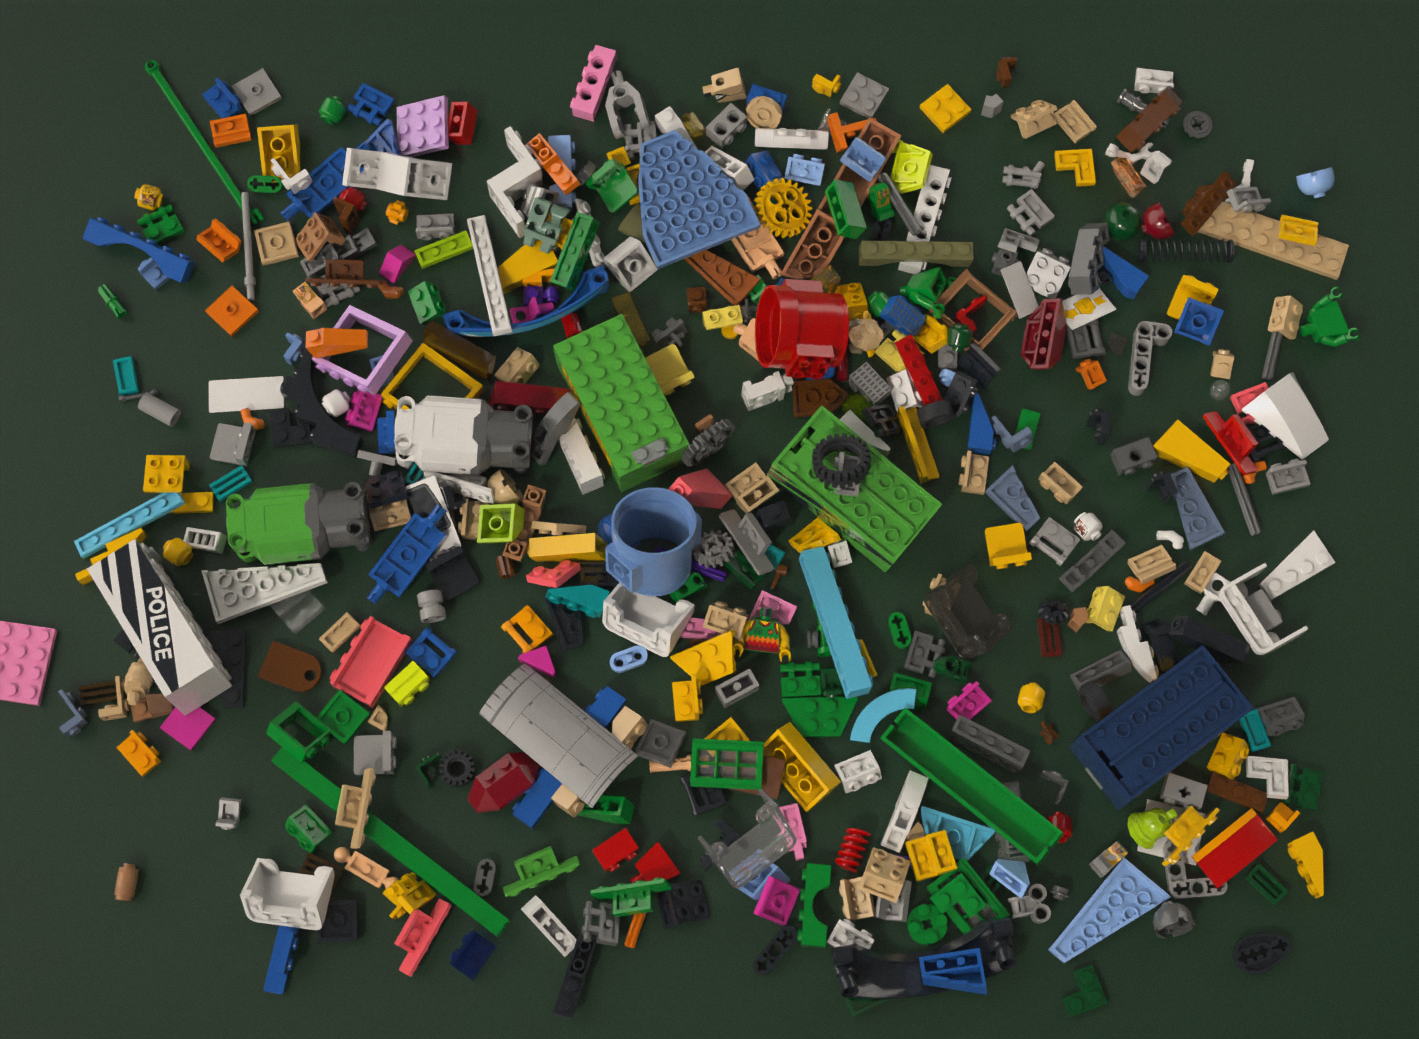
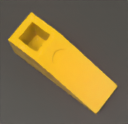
[1287,832,1324,898]

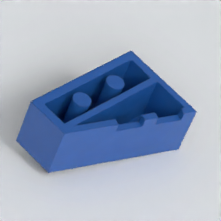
[919,948,987,995]

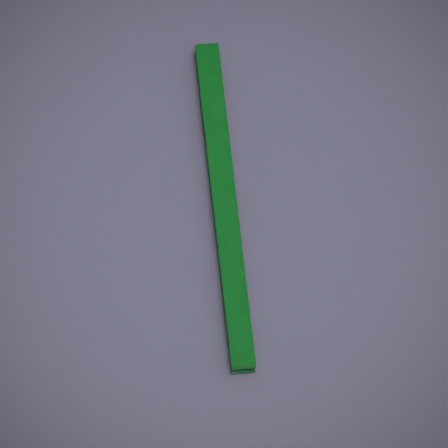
[271,747,511,937]

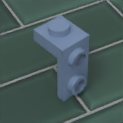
[991,416,1033,453]
[58,689,88,737]

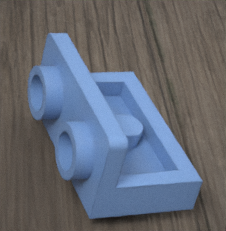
[840,137,886,182]

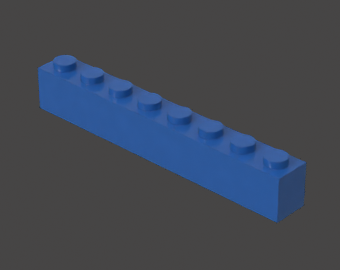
[512,686,627,830]

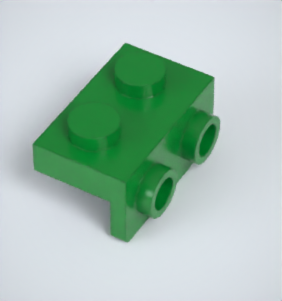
[408,281,446,325]

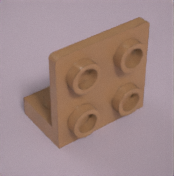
[295,212,346,262]

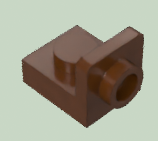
[686,287,707,313]

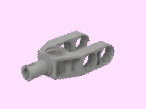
[605,71,651,139]

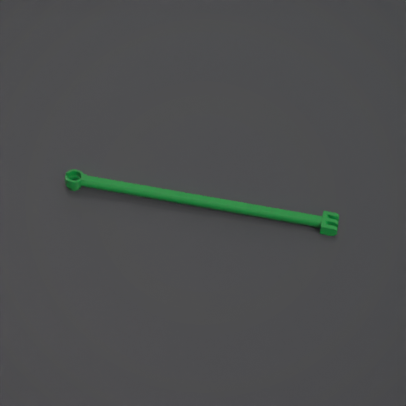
[145,60,264,225]

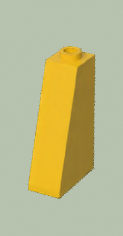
[497,239,558,294]
[1153,420,1230,483]
[527,533,608,562]

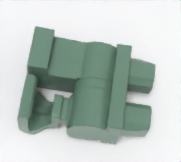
[523,196,571,254]

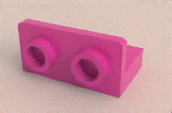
[345,390,382,432]

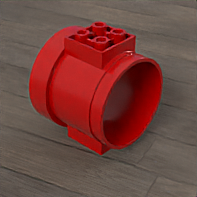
[755,279,849,379]

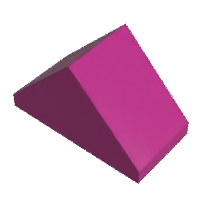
[379,245,416,284]
[518,646,556,678]

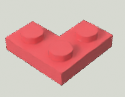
[526,560,581,588]

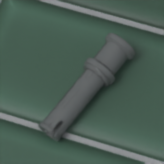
[1117,88,1171,128]

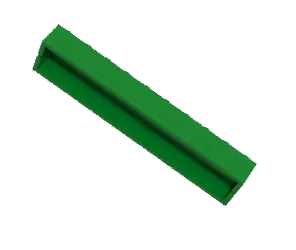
[880,708,1064,866]

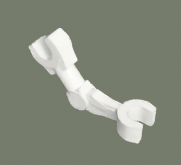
[1105,143,1156,165]
[1225,159,1254,204]

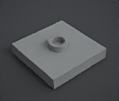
[232,68,282,117]

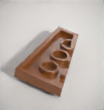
[685,250,761,306]

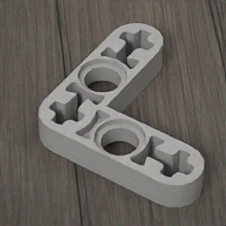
[1163,841,1228,899]

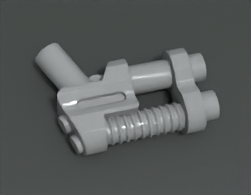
[1002,161,1045,189]

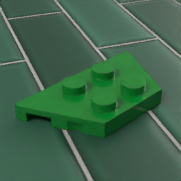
[782,697,858,738]

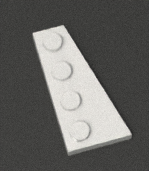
[1259,531,1335,600]

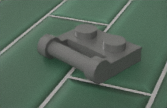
[1066,318,1106,359]

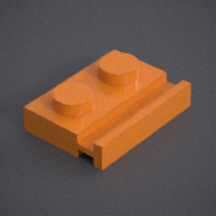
[210,114,251,148]

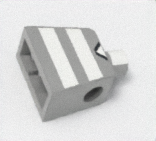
[521,185,560,221]

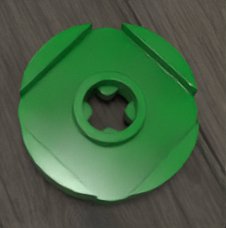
[907,904,947,945]

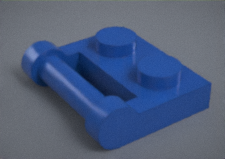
[405,627,458,679]

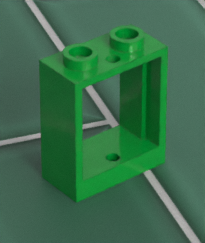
[266,701,331,763]

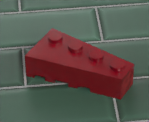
[489,381,571,416]

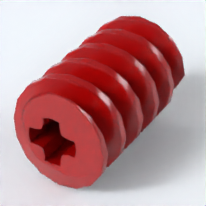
[835,828,871,873]

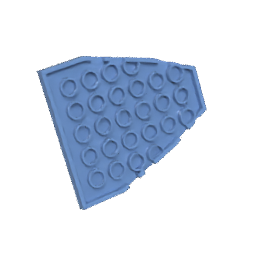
[638,130,760,269]

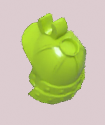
[1127,807,1178,849]

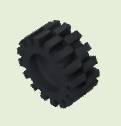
[439,750,476,788]

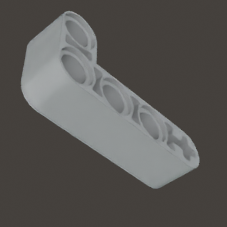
[1128,321,1172,396]

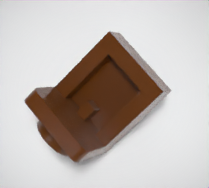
[996,57,1017,88]

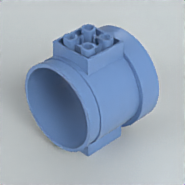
[605,488,702,596]

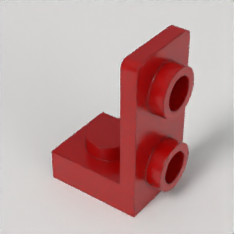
[955,295,987,337]

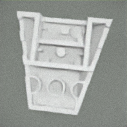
[1242,372,1329,460]

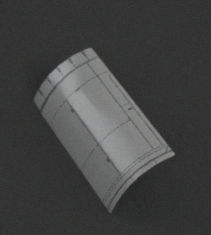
[479,663,638,808]

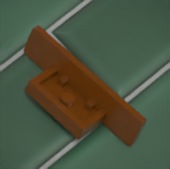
[1181,171,1236,236]
[305,259,383,288]

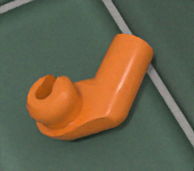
[240,408,265,431]
[1243,461,1266,484]

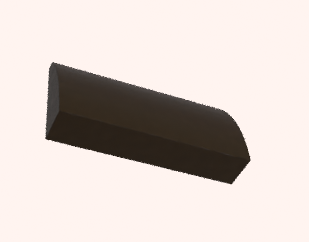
[423,321,496,383]

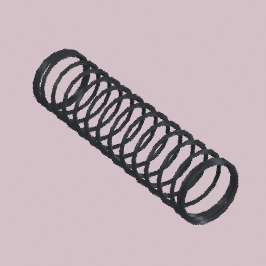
[1137,238,1235,263]

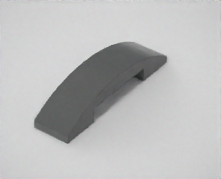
[1059,530,1126,593]

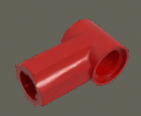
[561,313,582,339]

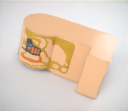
[293,282,327,319]

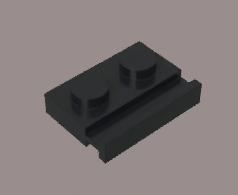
[957,343,1001,389]
[580,562,619,590]

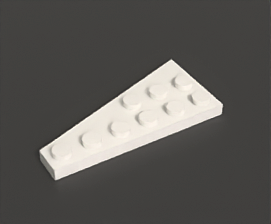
[202,563,328,624]

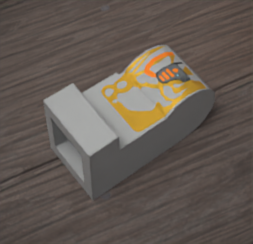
[1089,840,1128,878]

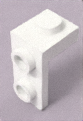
[271,158,313,194]

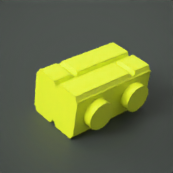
[384,661,430,707]

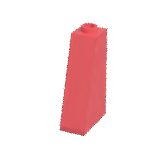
[668,468,733,509]

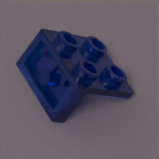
[449,930,496,981]

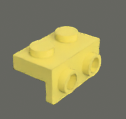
[703,305,743,330]
[1086,586,1125,631]

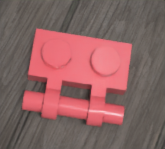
[1230,382,1268,425]

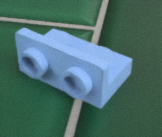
[784,154,825,186]

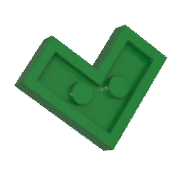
[930,873,987,918]

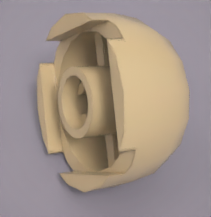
[487,469,523,504]

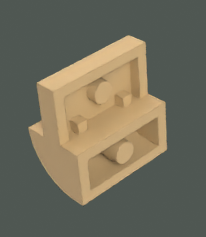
[725,462,779,514]

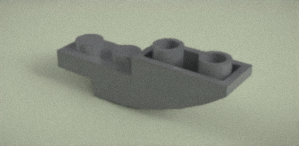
[530,392,581,465]

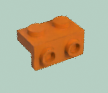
[197,218,241,262]

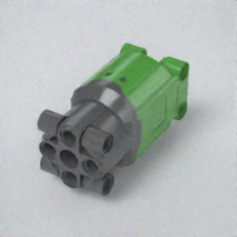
[226,482,372,565]

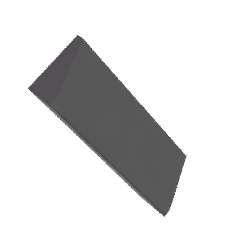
[1070,650,1132,690]

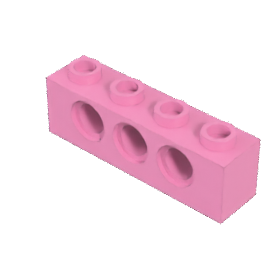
[570,45,617,122]

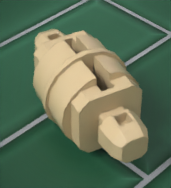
[124,657,153,705]

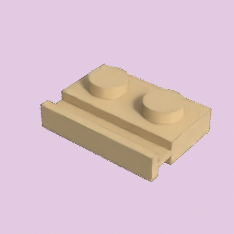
[1054,100,1097,144]
[1128,545,1176,585]

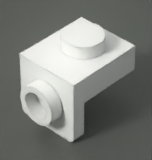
[1140,151,1171,184]

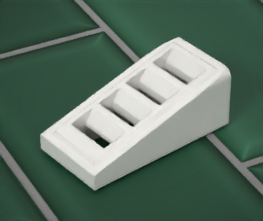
[183,527,227,554]

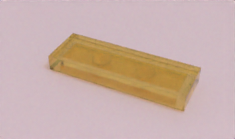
[612,292,650,347]

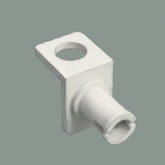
[1196,573,1230,615]

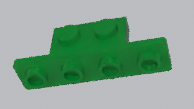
[590,878,672,917]

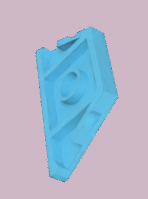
[921,806,995,861]

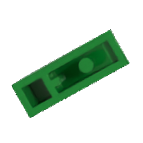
[577,795,635,825]

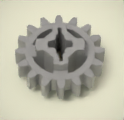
[692,530,735,568]

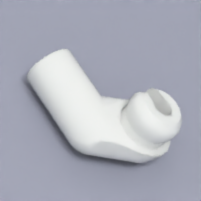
[1156,530,1184,549]

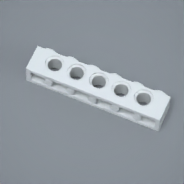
[898,165,952,274]

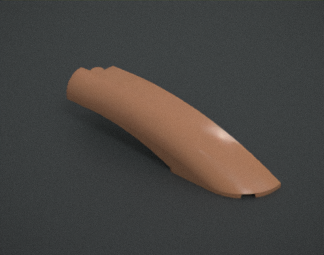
[781,117,901,279]

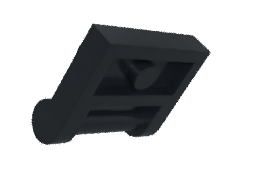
[1248,424,1288,463]
[679,766,726,817]

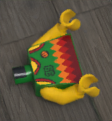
[733,607,791,662]

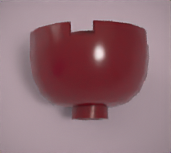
[1141,202,1175,240]

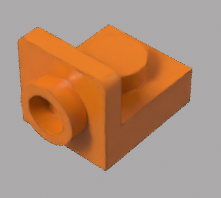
[1075,359,1107,390]

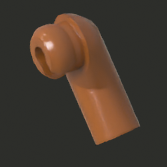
[378,280,404,299]

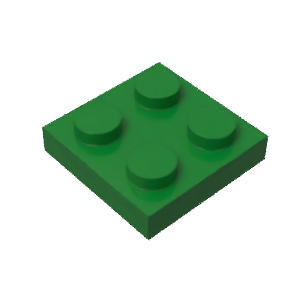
[316,690,371,745]

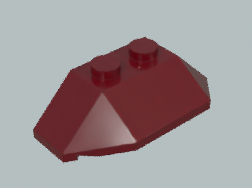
[1021,298,1067,370]
[467,752,542,813]

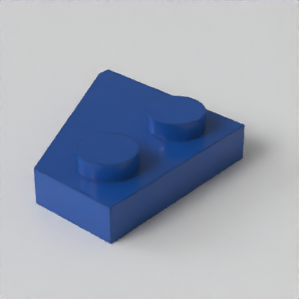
[365,119,400,155]

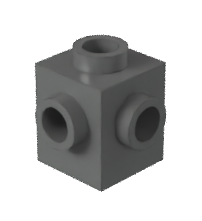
[991,248,1019,276]

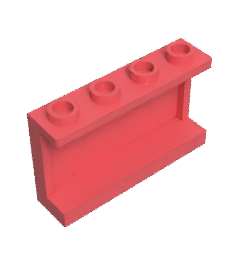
[330,616,413,708]

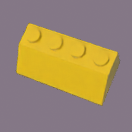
[764,722,841,812]

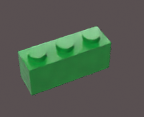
[825,180,867,239]

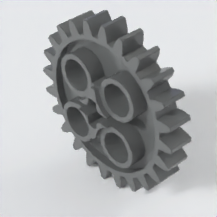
[681,419,735,467]

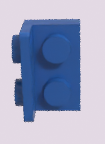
[202,77,242,119]
[377,411,396,455]

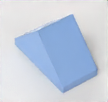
[990,859,1030,898]

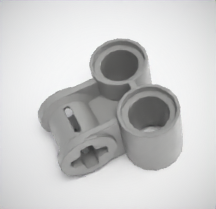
[1008,884,1051,924]

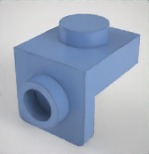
[283,333,305,366]

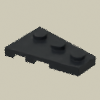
[543,585,583,652]

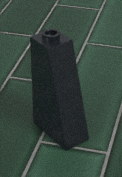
[1169,616,1250,663]

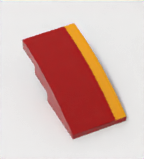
[1191,808,1278,889]

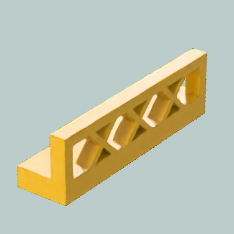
[897,406,940,484]

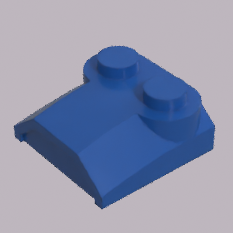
[1174,297,1224,346]

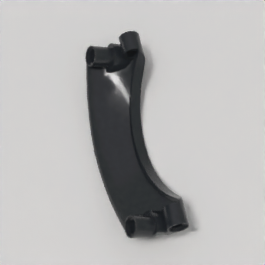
[831,917,1017,999]

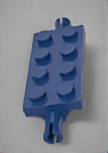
[280,142,371,222]
[366,505,447,605]

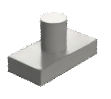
[357,450,398,476]

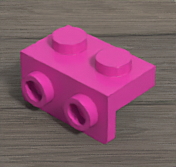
[946,681,992,720]

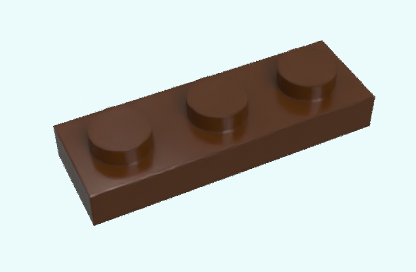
[1206,772,1268,813]

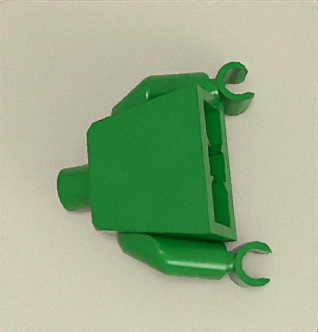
[900,267,956,319]
[1300,287,1360,347]

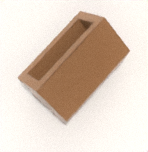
[1067,607,1088,633]

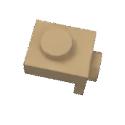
[1210,349,1234,379]

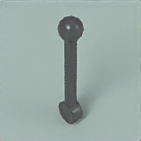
[118,389,158,402]

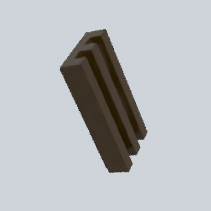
[79,680,117,706]
[299,853,345,888]

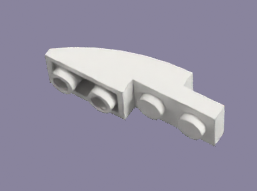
[1117,605,1159,683]
[880,770,928,853]

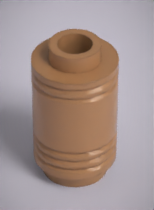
[114,863,139,901]

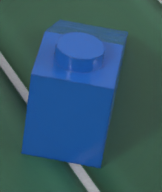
[1102,246,1149,300]
[967,393,996,455]

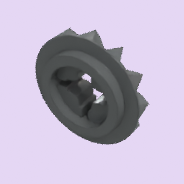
[1182,111,1213,139]

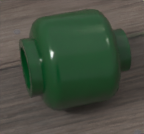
[947,323,972,352]

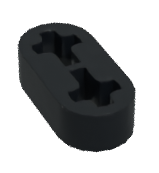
[870,219,891,241]

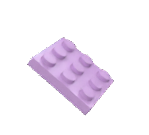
[397,95,449,157]

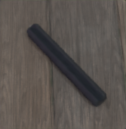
[1130,561,1192,614]

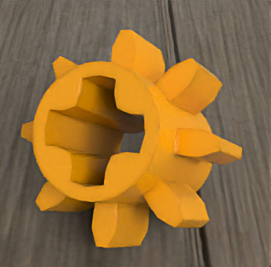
[386,200,409,225]

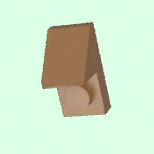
[130,694,173,723]

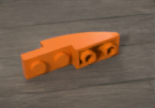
[525,133,580,195]

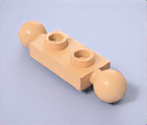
[334,847,399,889]

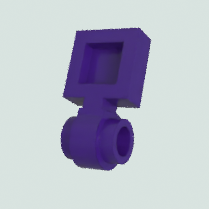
[524,286,559,306]

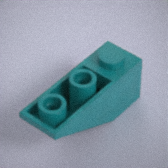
[546,585,610,618]

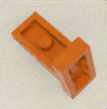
[826,112,877,153]

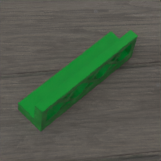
[550,212,600,292]

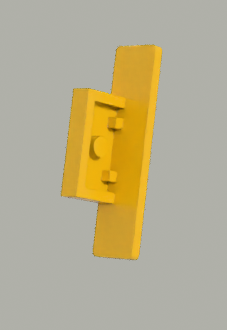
[1162,805,1220,866]

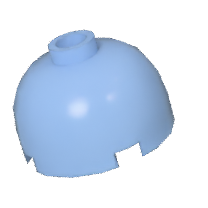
[1296,167,1335,198]

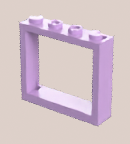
[312,305,413,395]

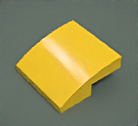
[905,830,957,881]

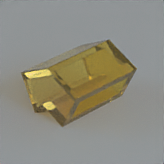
[679,112,705,139]

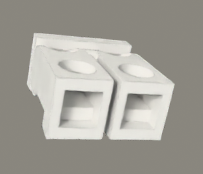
[741,371,794,412]

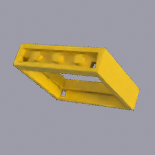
[381,343,484,410]

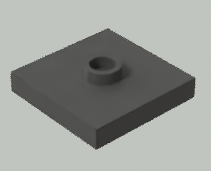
[634,719,687,768]

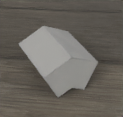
[981,94,1003,118]

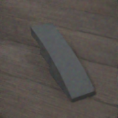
[300,227,378,277]

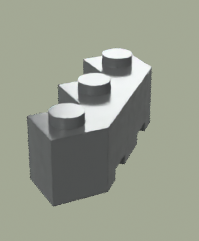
[1068,223,1110,295]

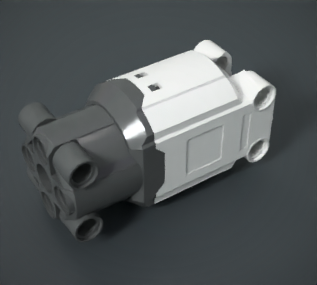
[394,395,533,475]

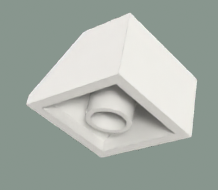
[602,236,658,292]

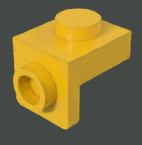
[812,73,842,98]
[383,887,406,920]

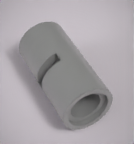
[138,393,181,427]

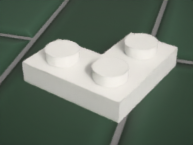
[1246,756,1289,799]

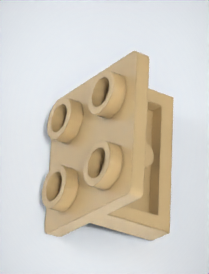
[1011,100,1057,139]

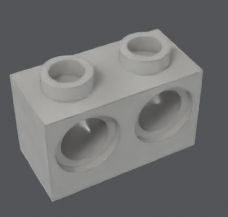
[706,103,747,148]

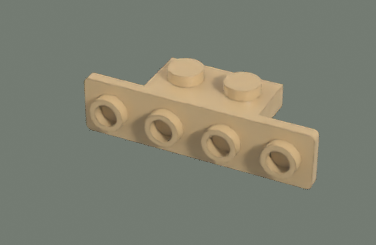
[335,768,376,849]

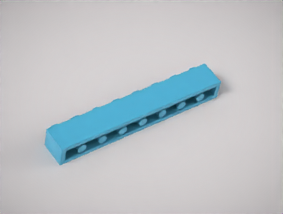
[799,546,873,699]

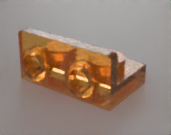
[1111,158,1146,198]

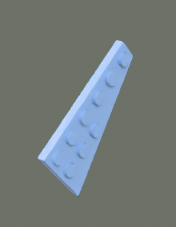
[1048,858,1171,963]

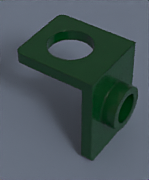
[416,753,442,789]

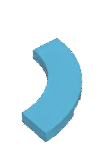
[850,688,916,743]

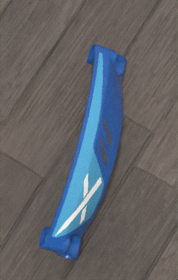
[443,265,610,337]

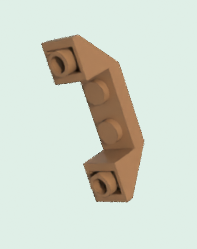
[502,485,547,562]

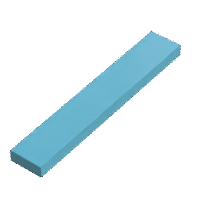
[74,493,185,559]

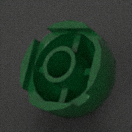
[1103,203,1141,241]

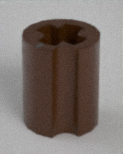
[496,555,516,579]

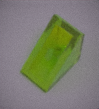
[839,391,871,426]

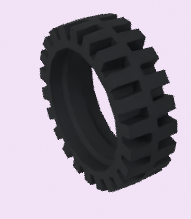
[812,433,871,488]

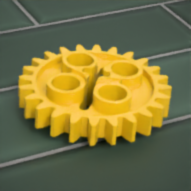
[754,178,812,238]

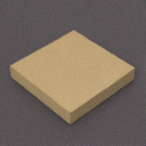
[254,221,299,266]

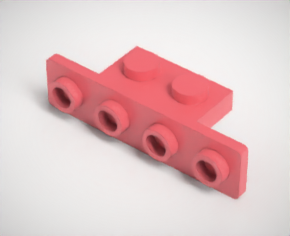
[394,899,451,977]

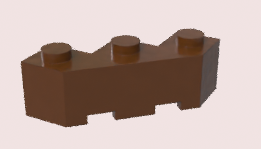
[1116,86,1183,152]

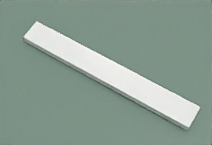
[467,215,512,336]

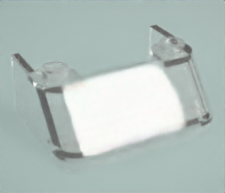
[698,789,796,888]

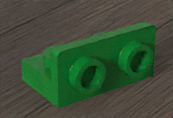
[889,673,932,712]
[285,804,333,854]

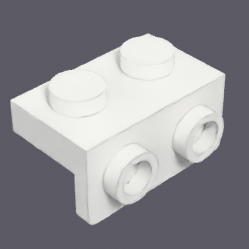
[886,369,924,412]
[827,919,875,949]

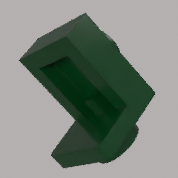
[820,666,843,698]

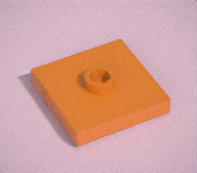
[205,286,259,337]

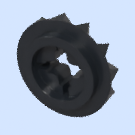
[1038,598,1070,624]

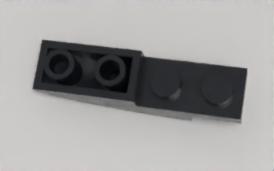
[553,934,597,1021]

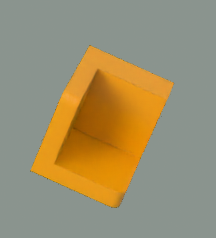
[1266,802,1300,833]

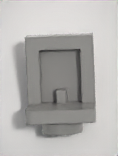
[215,797,241,830]

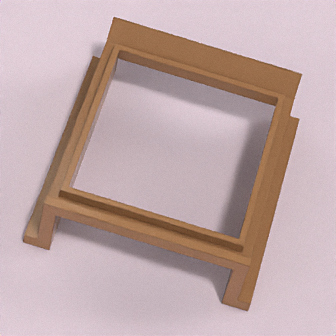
[928,268,1018,351]

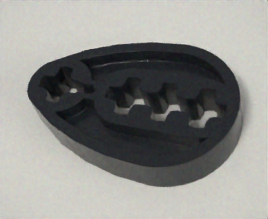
[1232,933,1291,975]

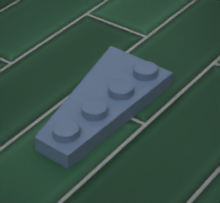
[1171,467,1225,551]

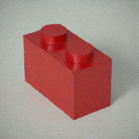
[448,102,477,145]
[592,828,639,873]

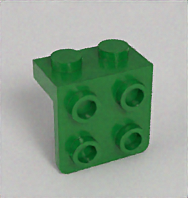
[585,159,639,213]

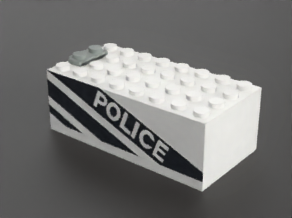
[87,539,232,716]

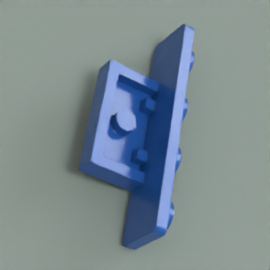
[263,925,300,995]

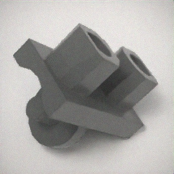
[652,318,688,350]

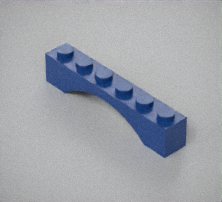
[82,216,196,283]

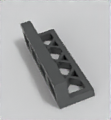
[947,715,1030,776]

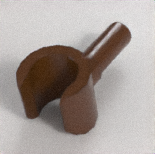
[770,564,787,590]

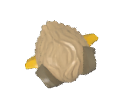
[849,311,884,357]

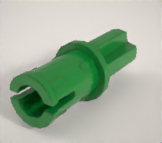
[98,284,128,319]

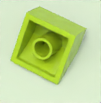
[477,504,525,543]

